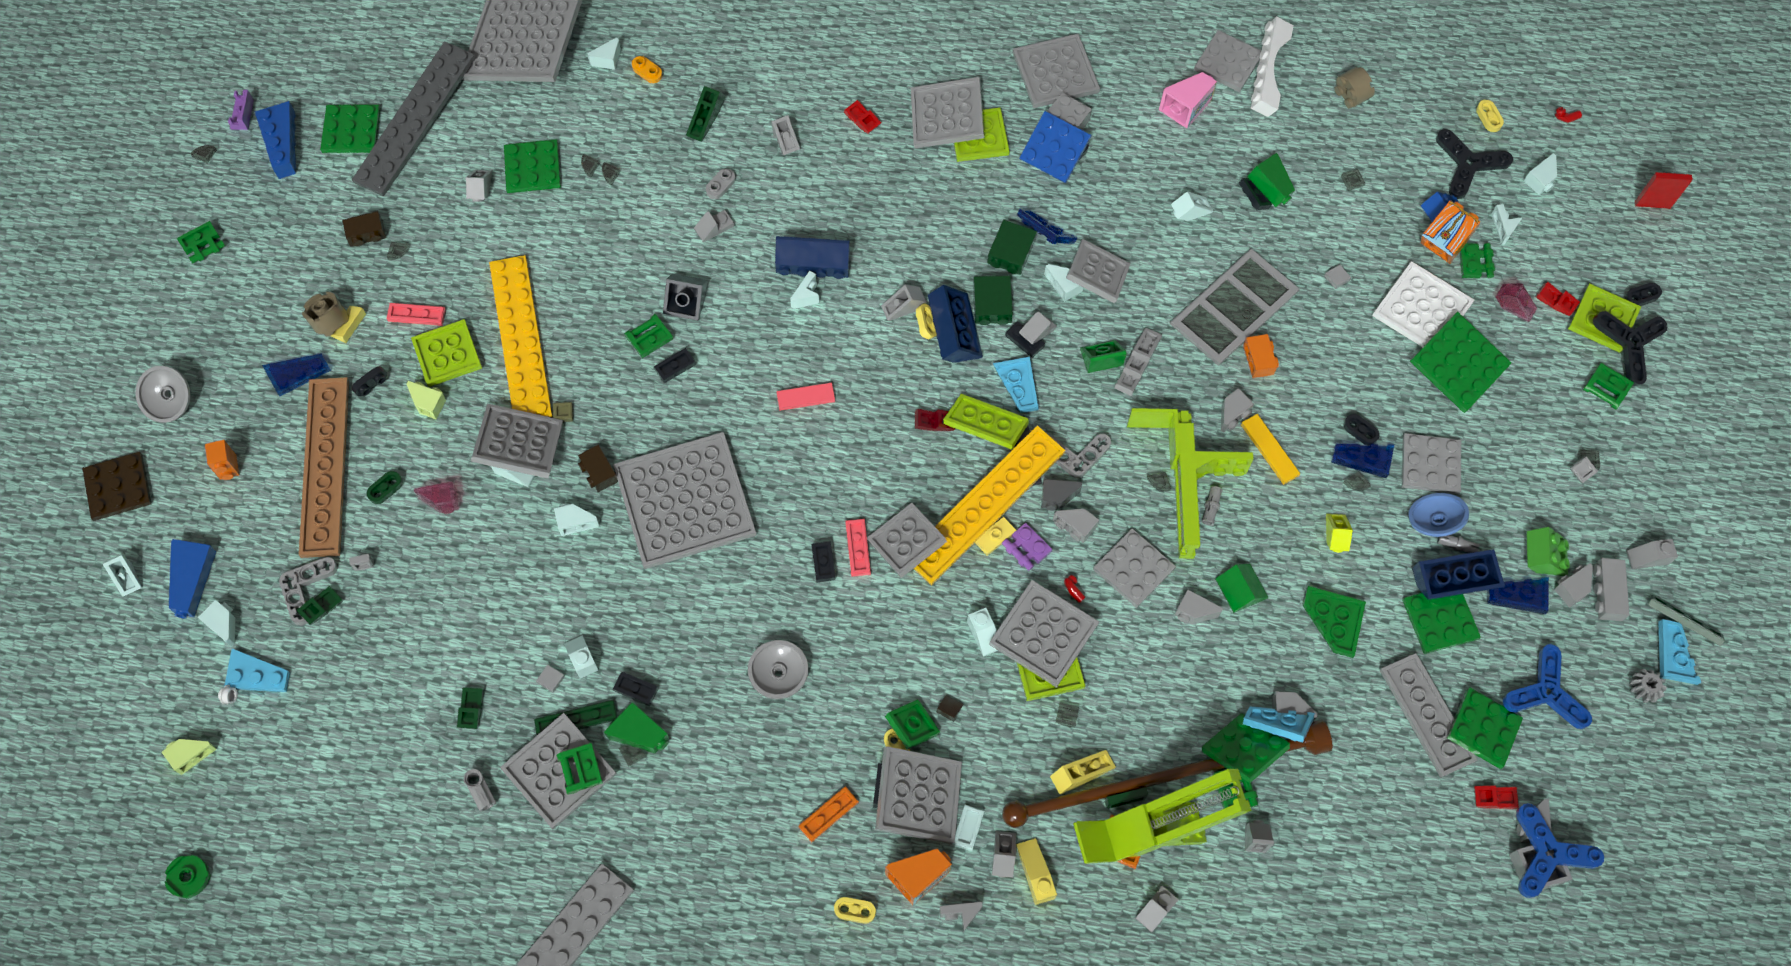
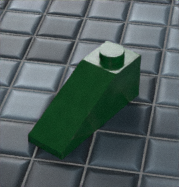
[685,86,726,142]

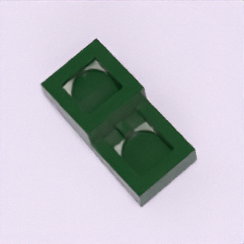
[297,586,343,625]
[457,687,484,729]

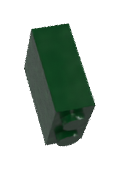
[987,219,1037,275]
[973,276,1013,325]

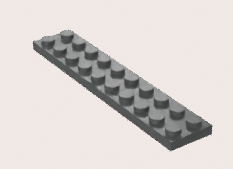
[352,41,476,197]

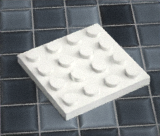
[1372,261,1474,347]

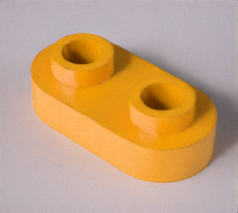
[632,56,662,83]

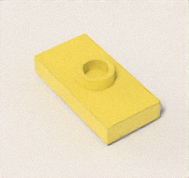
[975,517,1016,556]

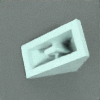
[587,37,621,69]
[103,554,142,597]

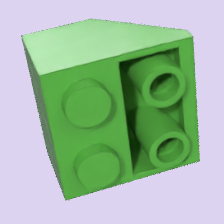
[1527,527,1570,576]

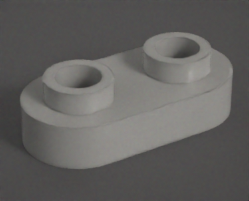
[706,169,735,199]

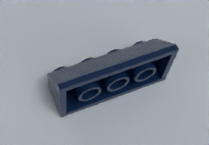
[775,236,850,279]
[928,285,983,363]
[1412,549,1505,600]

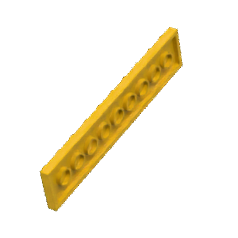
[489,255,553,418]
[913,425,1065,586]

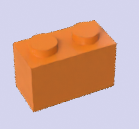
[1243,334,1279,378]
[205,440,239,480]

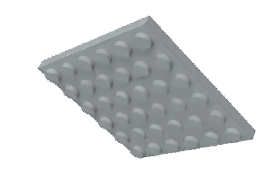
[462,0,582,82]
[613,432,757,569]

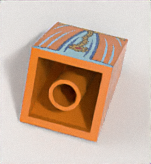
[1421,201,1480,264]
[885,849,952,906]

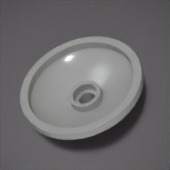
[135,366,190,423]
[748,640,808,699]

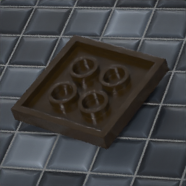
[82,451,152,521]

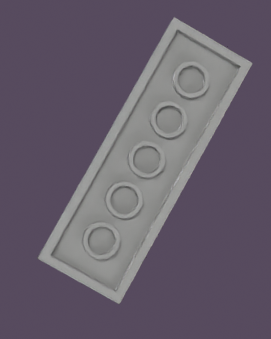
[1380,653,1478,778]
[517,864,634,966]

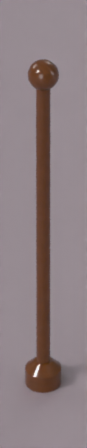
[1002,720,1333,828]

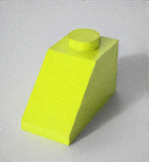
[1326,513,1353,553]

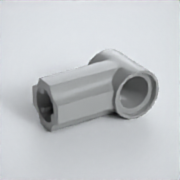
[464,769,497,812]

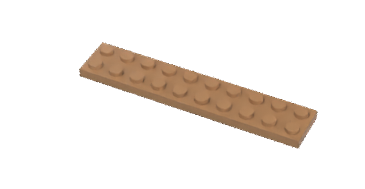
[299,377,349,558]

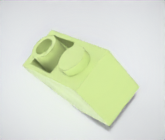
[407,381,446,419]

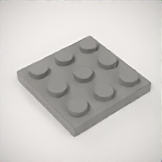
[1194,30,1261,92]
[1066,239,1130,303]
[1401,433,1461,495]
[867,503,947,578]
[1093,529,1176,608]

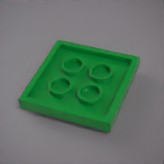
[320,105,381,153]
[504,139,561,193]
[1402,593,1481,654]
[1447,687,1523,769]
[1202,713,1290,783]

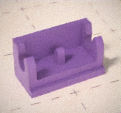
[228,90,254,130]

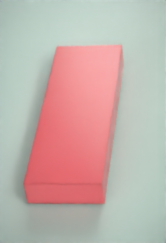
[386,303,446,326]
[776,383,835,411]
[845,519,871,577]

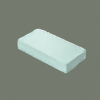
[952,805,984,851]

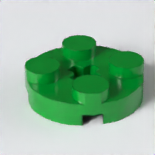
[165,855,211,899]

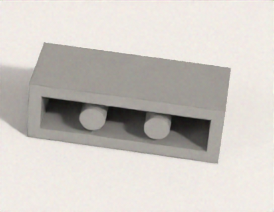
[1593,558,1630,621]

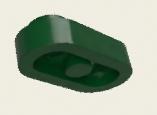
[366,471,403,504]

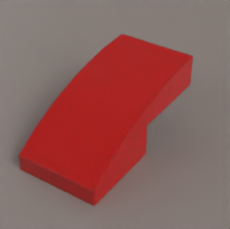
[844,100,881,134]
[1535,282,1580,316]
[1474,786,1519,809]

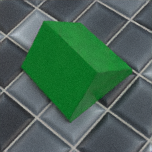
[1080,340,1126,373]
[1215,564,1269,613]

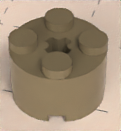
[1334,66,1375,109]
[302,292,349,337]

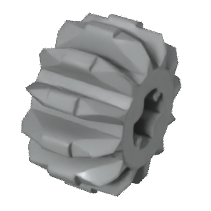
[1629,669,1667,703]

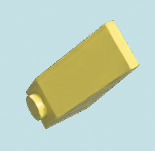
[1050,750,1116,794]
[1016,838,1057,905]

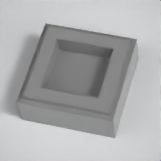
[1324,265,1351,289]
[1569,456,1598,483]
[349,554,374,571]
[536,665,565,693]

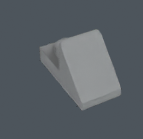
[771,115,800,155]
[694,210,734,242]
[1019,312,1057,344]
[1135,886,1179,933]
[939,902,983,933]

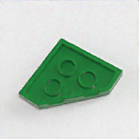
[1303,586,1366,658]

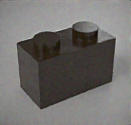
[342,211,386,247]
[578,445,618,492]

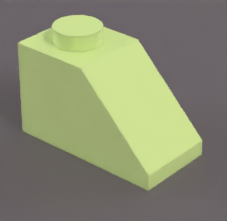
[162,739,217,775]

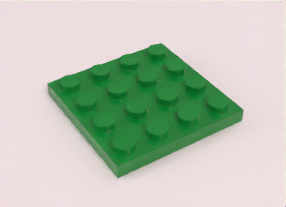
[1410,312,1512,413]

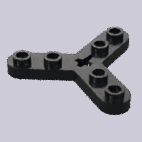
[1436,129,1513,199]
[1593,311,1668,386]

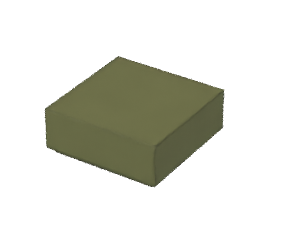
[553,402,573,422]

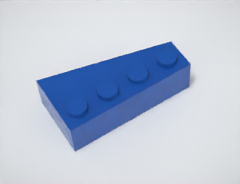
[255,101,296,179]

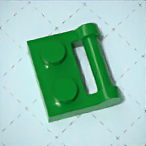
[624,314,673,359]
[1583,363,1634,410]
[556,743,603,795]

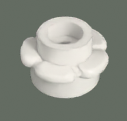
[218,685,238,705]

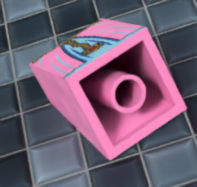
[1159,72,1217,128]

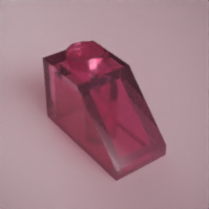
[1496,283,1537,322]
[414,481,459,514]

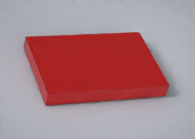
[1635,172,1693,209]

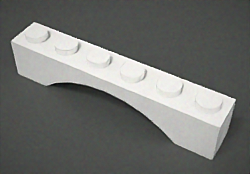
[1251,17,1294,117]

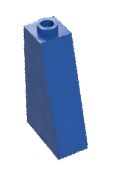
[169,539,216,619]

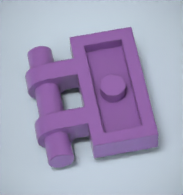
[1002,523,1053,571]

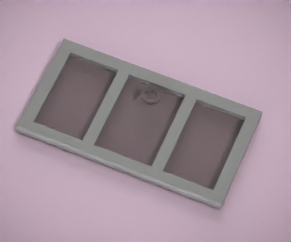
[1170,249,1300,366]

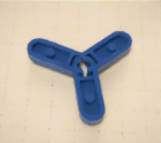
[1503,644,1592,729]
[1516,803,1604,898]

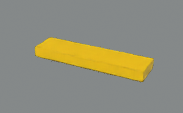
[1241,414,1300,485]

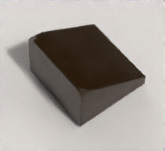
[936,695,964,722]

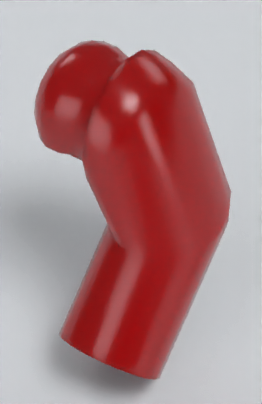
[1555,107,1582,123]
[1064,575,1086,603]

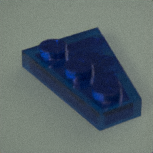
[1017,209,1077,244]
[262,353,331,397]
[1331,443,1395,479]
[1487,577,1549,615]

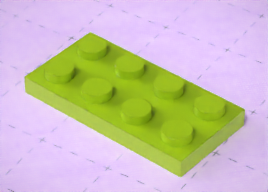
[944,394,1029,450]

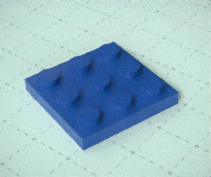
[1019,111,1092,183]

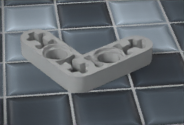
[1050,434,1111,478]
[279,557,338,626]

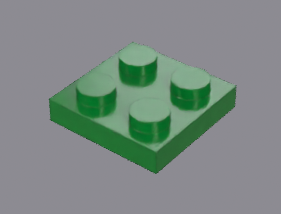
[885,699,940,750]

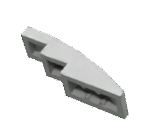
[1114,328,1162,396]

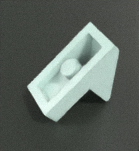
[1491,204,1522,245]
[790,271,819,309]

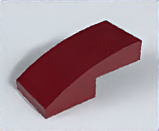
[915,409,955,431]

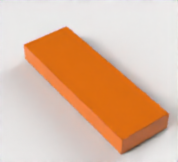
[798,786,859,843]

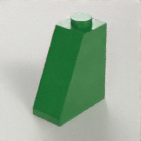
[1247,153,1295,207]
[604,702,669,753]

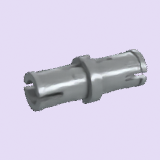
[1202,486,1223,526]
[1437,535,1480,553]

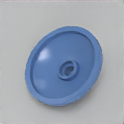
[1409,493,1469,537]

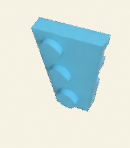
[993,357,1039,413]
[1658,619,1701,685]
[224,649,290,692]
[1243,706,1315,743]

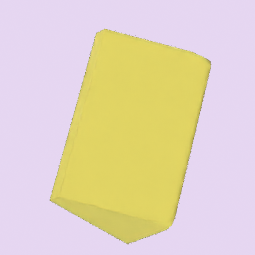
[331,306,366,343]

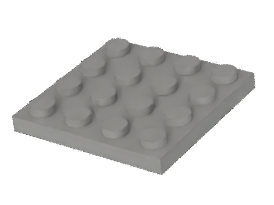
[1012,34,1100,108]
[911,77,985,149]
[471,403,563,479]
[989,580,1099,688]
[500,713,617,829]
[875,746,962,844]

